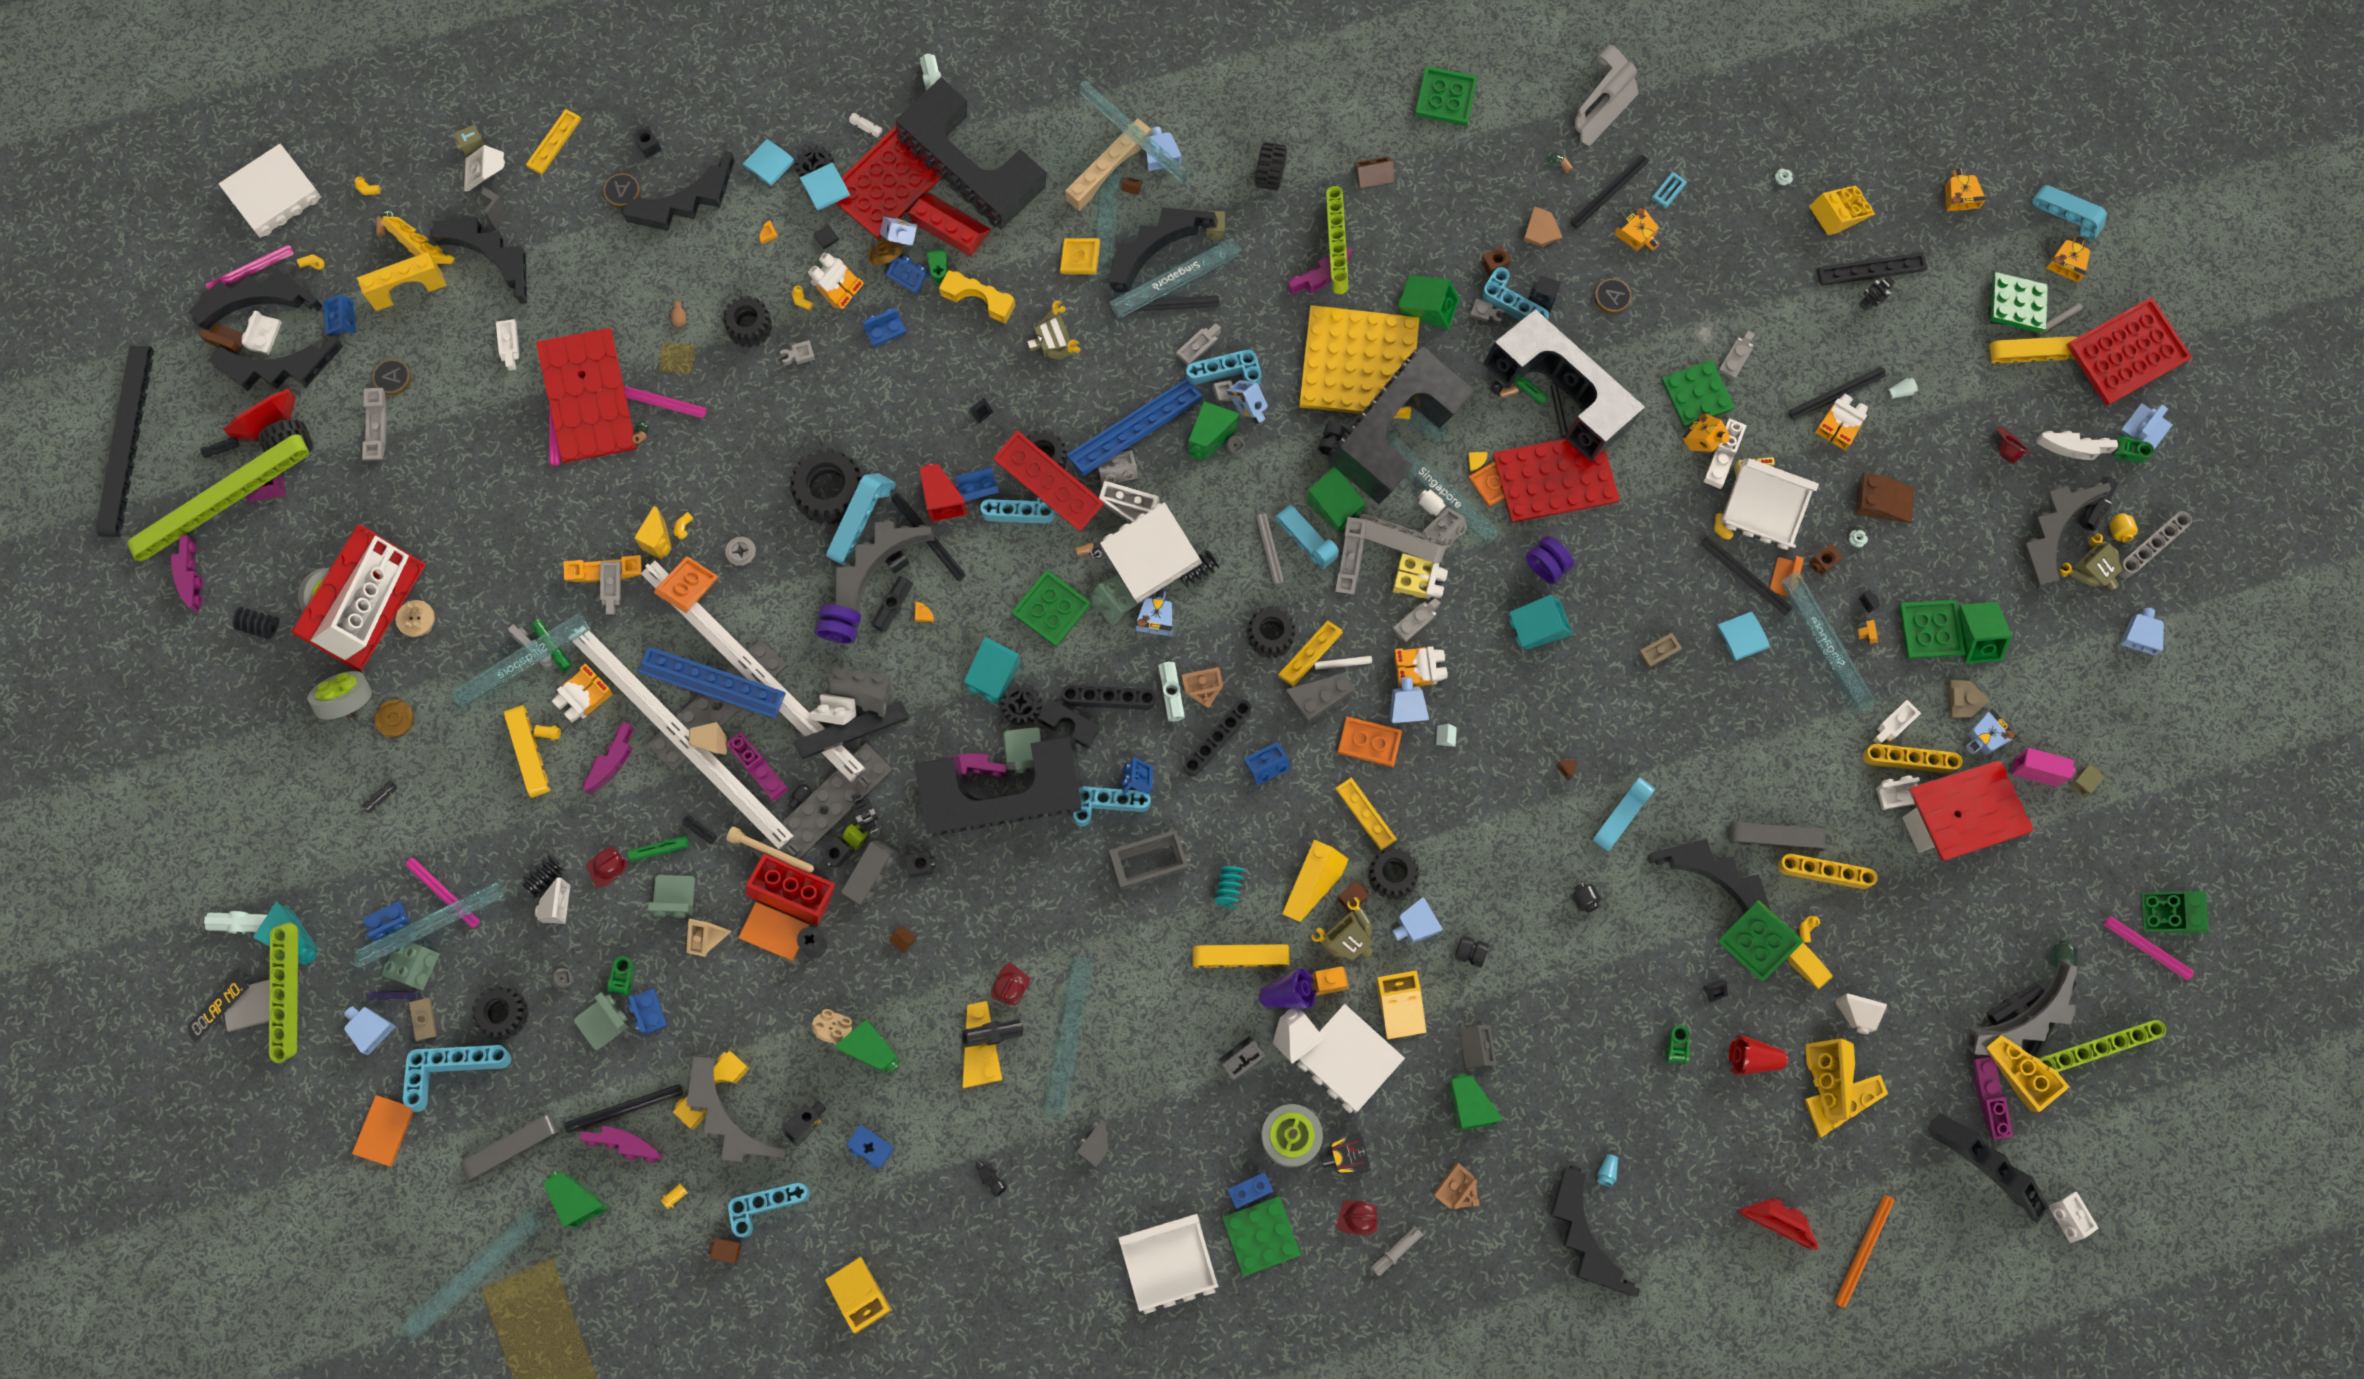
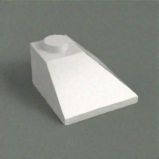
[464,145,505,191]
[535,878,570,924]
[1836,993,1887,1034]
[1273,1008,1324,1064]

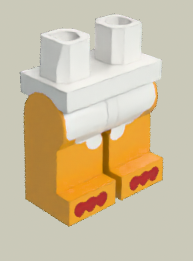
[808,253,864,309]
[1815,394,1868,451]
[1394,646,1448,688]
[552,663,613,722]

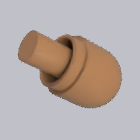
[671,301,686,327]

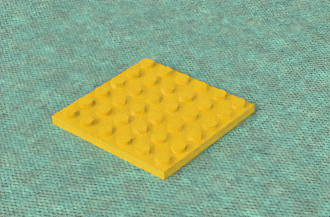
[1299,305,1419,420]

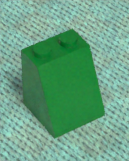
[1398,275,1460,330]
[1188,402,1239,460]
[1306,467,1365,533]
[1959,602,2012,664]
[835,1019,901,1074]
[1447,1073,1502,1131]
[542,1171,610,1229]

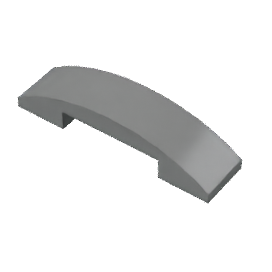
[362,388,387,461]
[1335,517,1367,595]

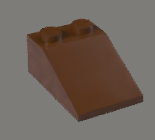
[1855,473,1915,523]

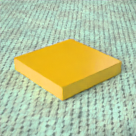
[1060,238,1100,274]

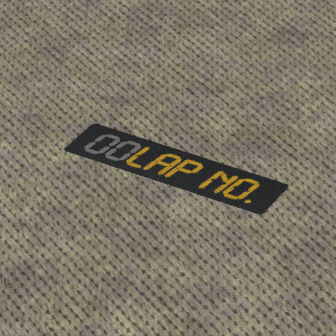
[187,974,249,1042]

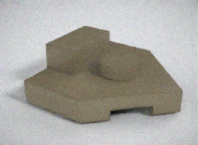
[1949,680,1990,719]

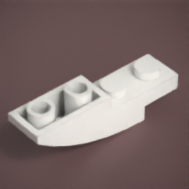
[1704,418,1747,489]
[2036,431,2118,460]

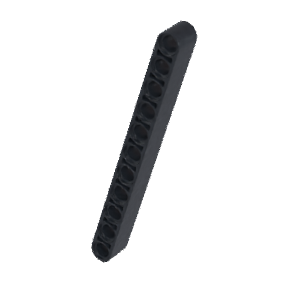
[96,345,154,537]

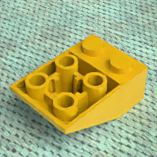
[1809,186,1875,235]
[1375,971,1426,1040]
[825,1257,892,1334]

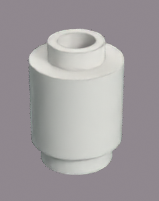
[1418,489,1446,517]

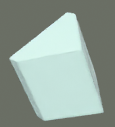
[1436,724,1457,747]

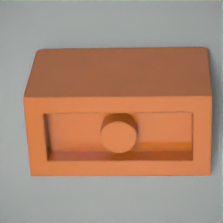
[1770,556,1804,598]

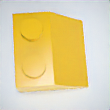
[634,506,671,560]

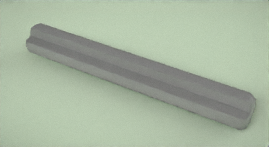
[1257,513,1283,585]

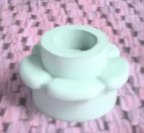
[1775,169,1793,186]
[1849,530,1868,547]

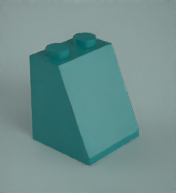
[1509,594,1573,649]
[964,637,1021,704]
[253,903,318,966]

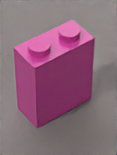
[2011,748,2075,787]

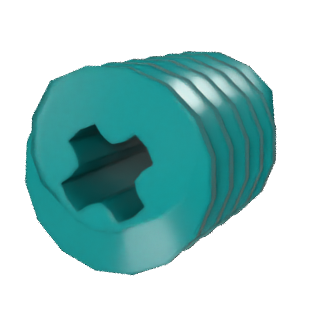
[1214,866,1246,909]

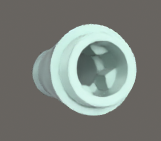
[1888,378,1918,399]

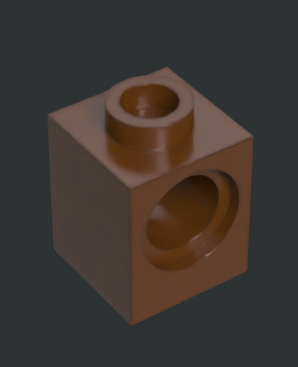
[1481,246,1511,277]
[1810,543,1843,576]
[1337,881,1369,913]
[708,1238,742,1264]

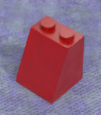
[920,464,968,522]

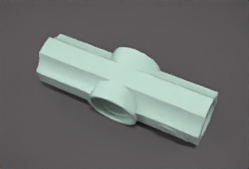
[920,54,941,91]
[1158,662,1185,722]
[204,911,267,934]

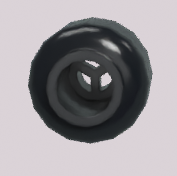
[1572,883,1601,913]

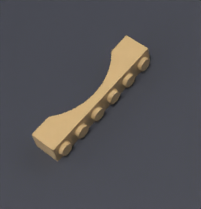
[1065,118,1151,211]

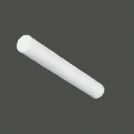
[1314,656,1372,670]

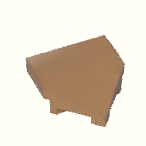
[1524,206,1562,248]
[1181,667,1223,708]
[1432,1163,1480,1209]

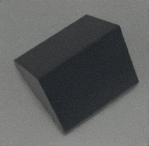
[969,398,993,424]
[885,551,910,574]
[1703,979,1728,1002]

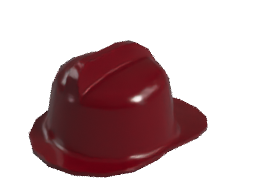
[1996,426,2032,464]
[585,847,628,888]
[991,962,1030,1006]
[1336,1200,1377,1235]

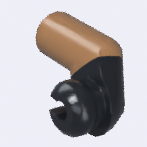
[1490,381,1518,398]
[1075,543,1103,559]

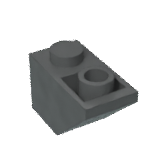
[1077,1119,1109,1168]

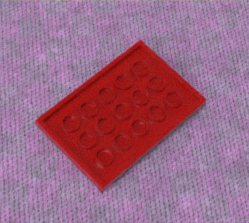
[835,126,941,240]
[2066,297,2192,406]
[1492,439,1620,523]

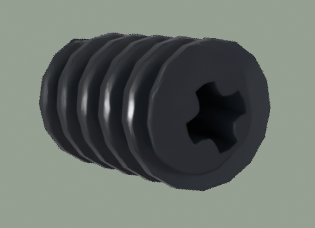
[1179,550,1219,588]
[232,607,280,639]
[521,855,566,898]
[797,927,827,958]

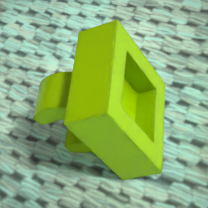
[843,824,868,852]

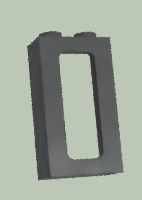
[1109,830,1191,890]

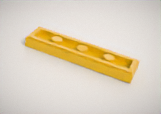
[526,109,582,175]
[1278,620,1343,687]
[1335,778,1397,851]

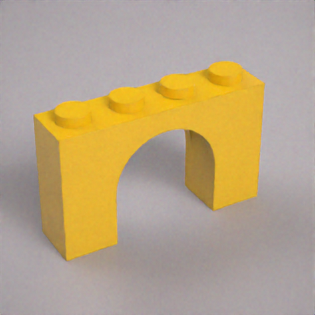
[357,252,446,311]

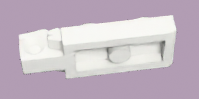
[496,319,519,371]
[1873,700,1921,744]

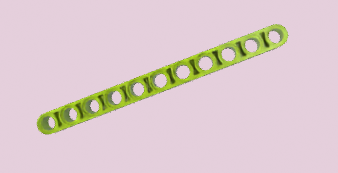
[127,435,309,561]

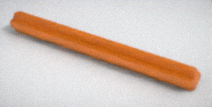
[1834,1195,1894,1308]

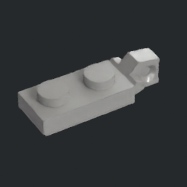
[1176,323,1221,366]
[1718,331,1755,380]
[600,562,621,615]
[1393,598,1441,643]

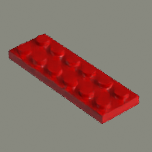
[993,430,1104,532]

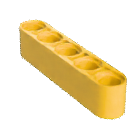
[1989,336,2077,364]
[504,705,551,798]
[1862,744,1962,774]
[1777,854,1878,889]
[1192,945,1290,968]

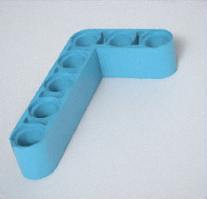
[826,473,896,565]
[403,1045,511,1112]

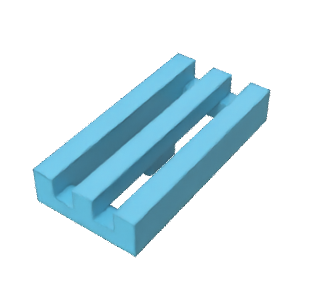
[1651,172,1687,209]

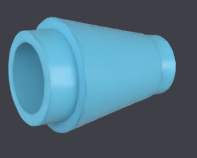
[1596,1154,1618,1187]

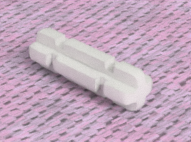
[849,113,882,137]

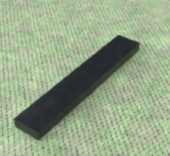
[1817,253,1928,286]
[794,701,909,760]

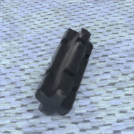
[200,437,239,458]
[362,780,398,813]
[682,815,717,844]

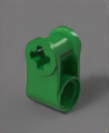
[927,249,948,286]
[2114,436,2154,464]
[607,956,635,996]
[1666,1025,1690,1065]

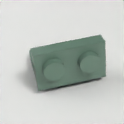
[1089,574,1145,626]
[1003,727,1041,773]
[648,875,696,918]
[382,939,440,991]
[574,992,629,1050]

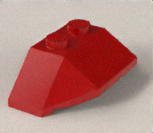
[223,388,296,442]
[1737,1198,1818,1251]

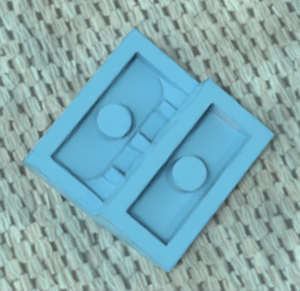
[743,139,795,186]
[800,163,850,211]
[1717,612,1770,661]

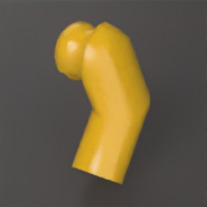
[354,177,380,195]
[297,254,325,270]
[791,286,813,311]
[674,512,693,540]
[1714,513,1733,540]
[1799,916,1820,943]

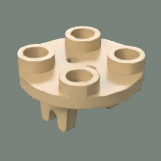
[396,600,435,637]
[812,1009,852,1045]

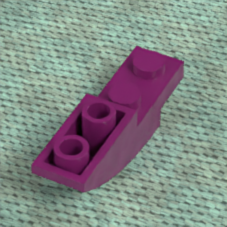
[1287,248,1352,295]
[171,535,203,613]
[583,722,634,794]
[725,732,789,802]
[946,754,1008,779]
[1972,1055,2013,1140]
[579,1126,663,1163]

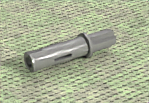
[1372,1226,1423,1276]

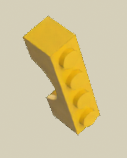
[939,270,1015,324]
[673,1051,750,1130]

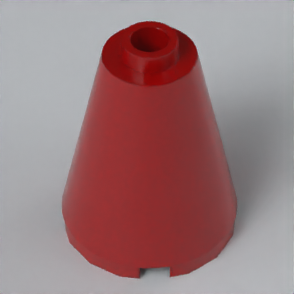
[1729,1035,1788,1075]

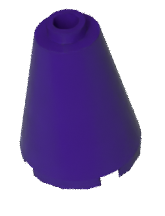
[1258,969,1316,1008]

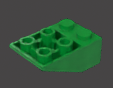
[2142,891,2210,935]

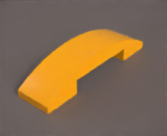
[564,555,642,582]

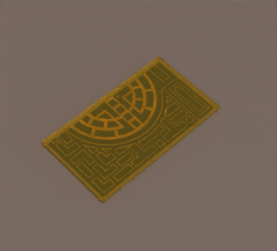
[482,1258,597,1379]

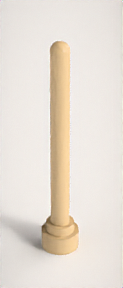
[727,826,814,872]

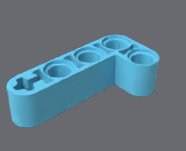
[2032,185,2107,241]
[1482,267,1549,321]
[1186,350,1261,386]
[980,498,1055,524]
[1275,505,1339,570]
[1592,777,1655,852]
[1073,787,1151,827]
[728,1183,810,1238]

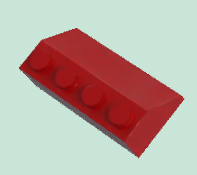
[909,194,991,257]
[746,854,835,926]

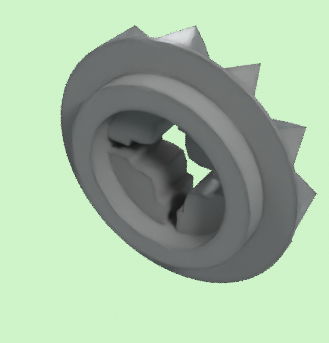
[725,537,756,566]

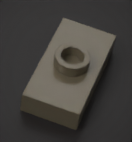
[1639,633,1682,668]
[409,998,437,1042]

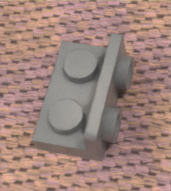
[1098,450,1138,486]
[1422,507,1467,549]

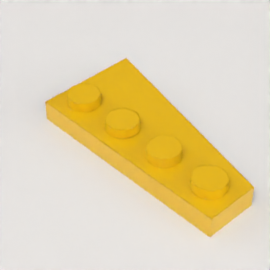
[381,216,455,264]
[963,1001,1002,1089]
[1804,1075,1888,1138]

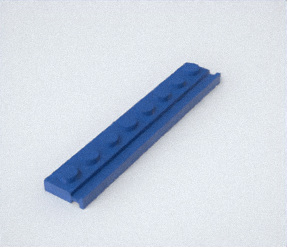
[1067,379,1203,476]
[638,646,786,719]

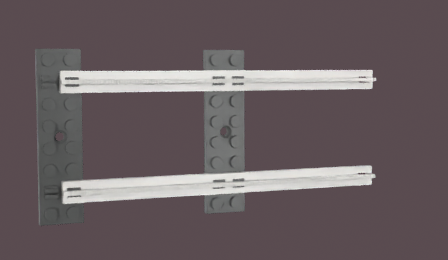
[570,561,893,865]

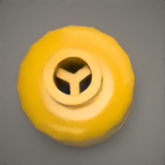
[2109,514,2138,543]

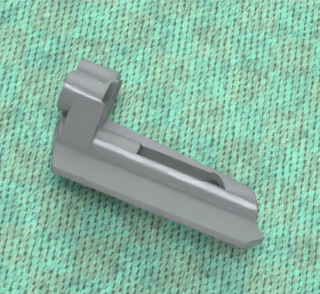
[1575,45,1639,146]

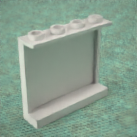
[219,144,321,238]
[1720,458,1819,550]
[1100,502,1202,603]
[1297,1004,1405,1114]
[1119,1214,1218,1314]

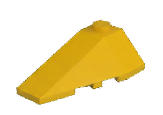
[1282,840,1349,922]
[1985,1035,2069,1112]
[1805,1038,1855,1121]

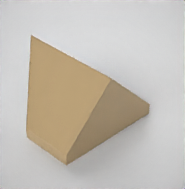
[689,722,727,755]
[686,919,732,957]

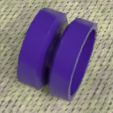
[1525,536,1574,584]
[814,604,861,644]

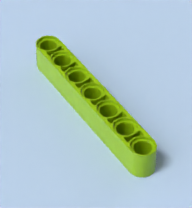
[1326,186,1349,294]
[269,922,298,1063]
[2039,1020,2166,1072]

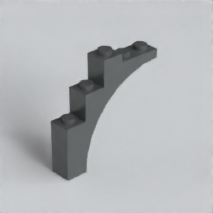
[2024,482,2111,589]
[836,520,935,613]
[1965,959,2077,1055]
[687,1056,785,1165]

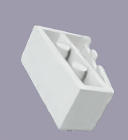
[1099,481,1160,524]

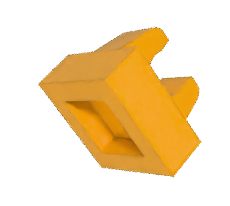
[1858,620,1878,644]

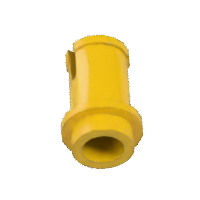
[534,725,561,741]
[661,1183,688,1209]

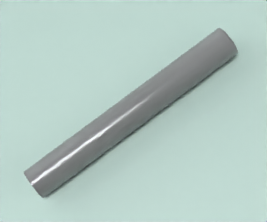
[2034,303,2083,336]

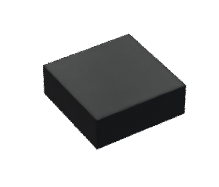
[813,224,839,249]

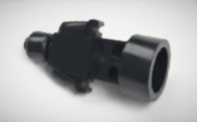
[976,1161,1008,1197]

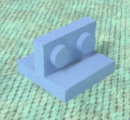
[2120,403,2173,449]

